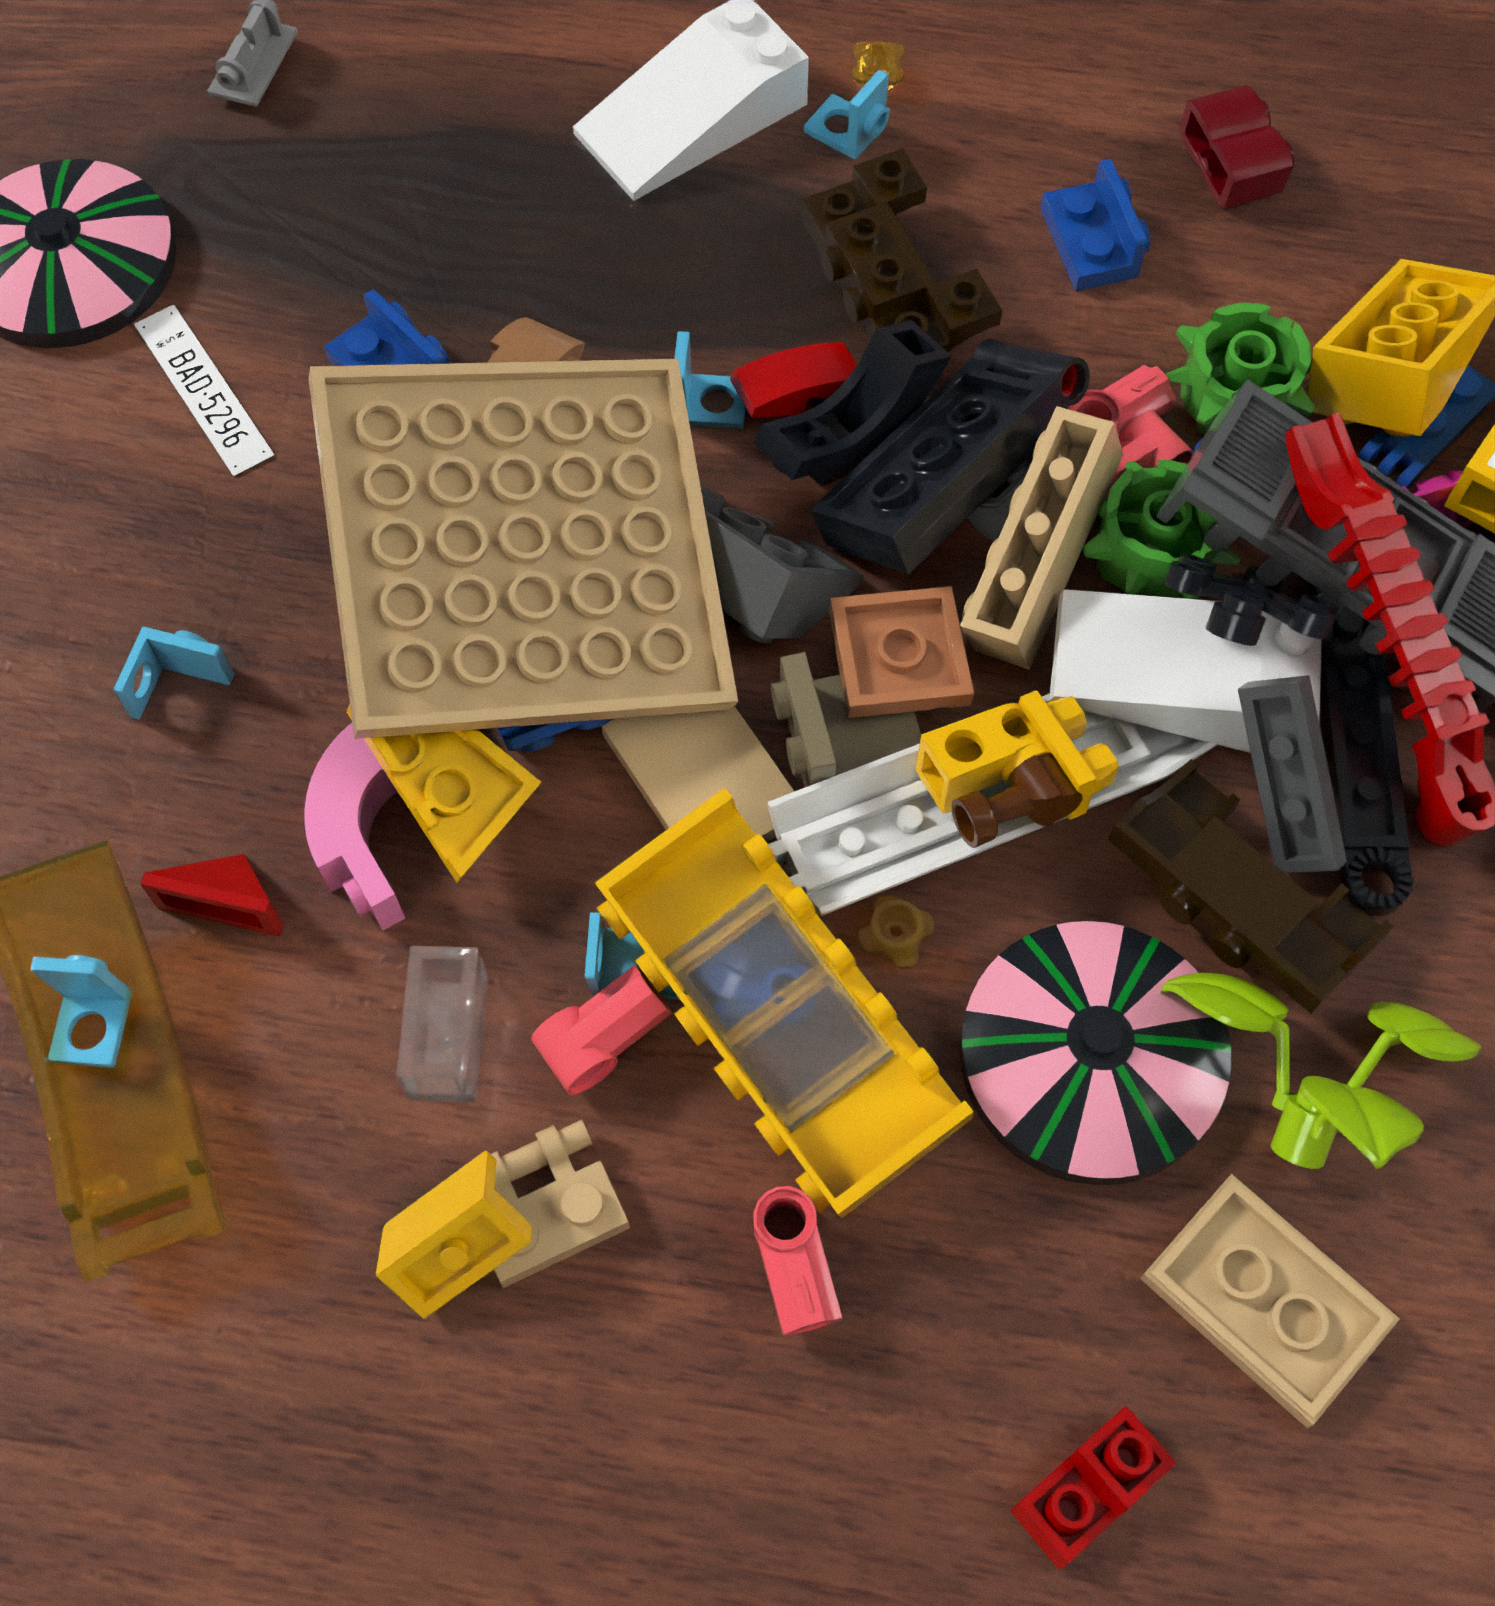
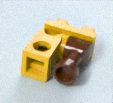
[915,690,1119,848]

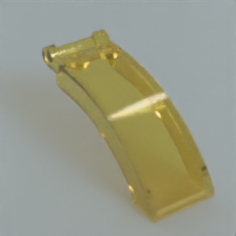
[0,840,226,1282]

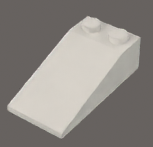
[573,0,809,201]
[1049,589,1321,753]

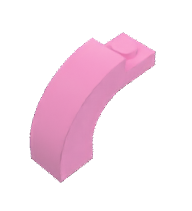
[304,723,405,931]

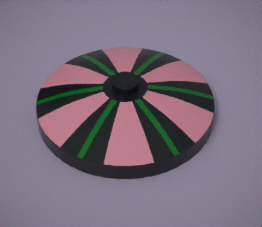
[0,159,176,348]
[960,921,1231,1185]

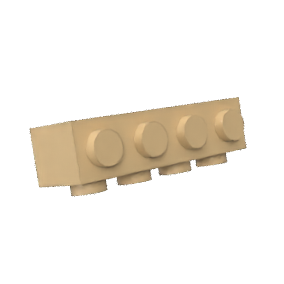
[960,406,1123,670]

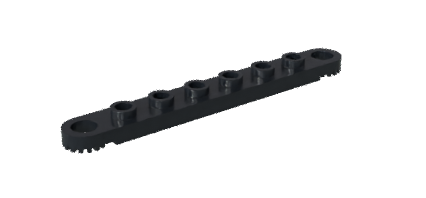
[1299,502,1414,916]

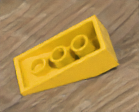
[1308,259,1495,437]

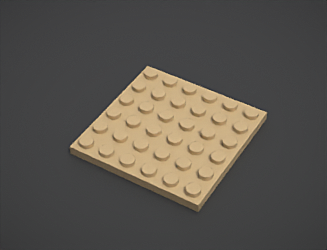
[308,359,738,739]

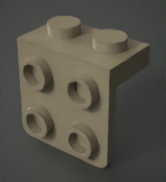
[771,652,921,787]

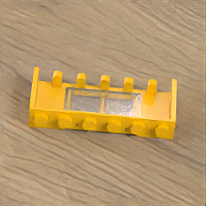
[595,788,974,1219]

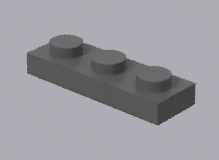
[1238,675,1347,873]

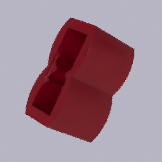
[1179,85,1294,208]

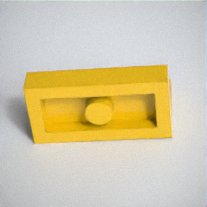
[376,1151,532,1319]

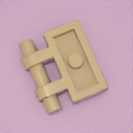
[491,1119,630,1288]

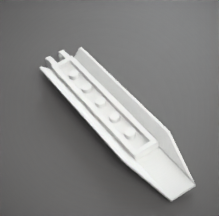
[767,694,1217,916]

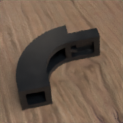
[753,320,951,487]

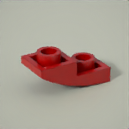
[730,342,857,418]
[1010,1405,1177,1571]

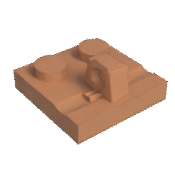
[828,586,974,718]

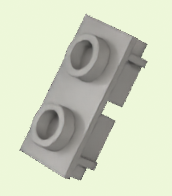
[207,0,298,107]

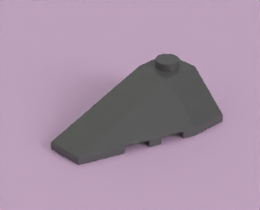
[700,484,864,643]

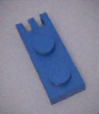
[1358,365,1495,489]

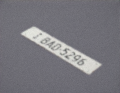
[134,305,274,476]

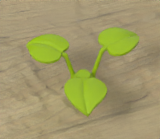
[1160,973,1482,1169]

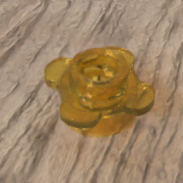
[852,41,905,90]
[858,895,934,969]

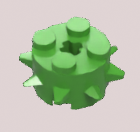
[1165,302,1316,436]
[1082,459,1241,599]

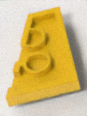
[347,704,541,883]

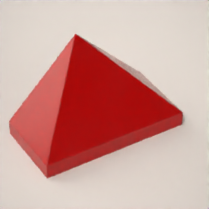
[140,854,283,936]

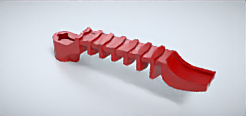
[1285,413,1495,847]

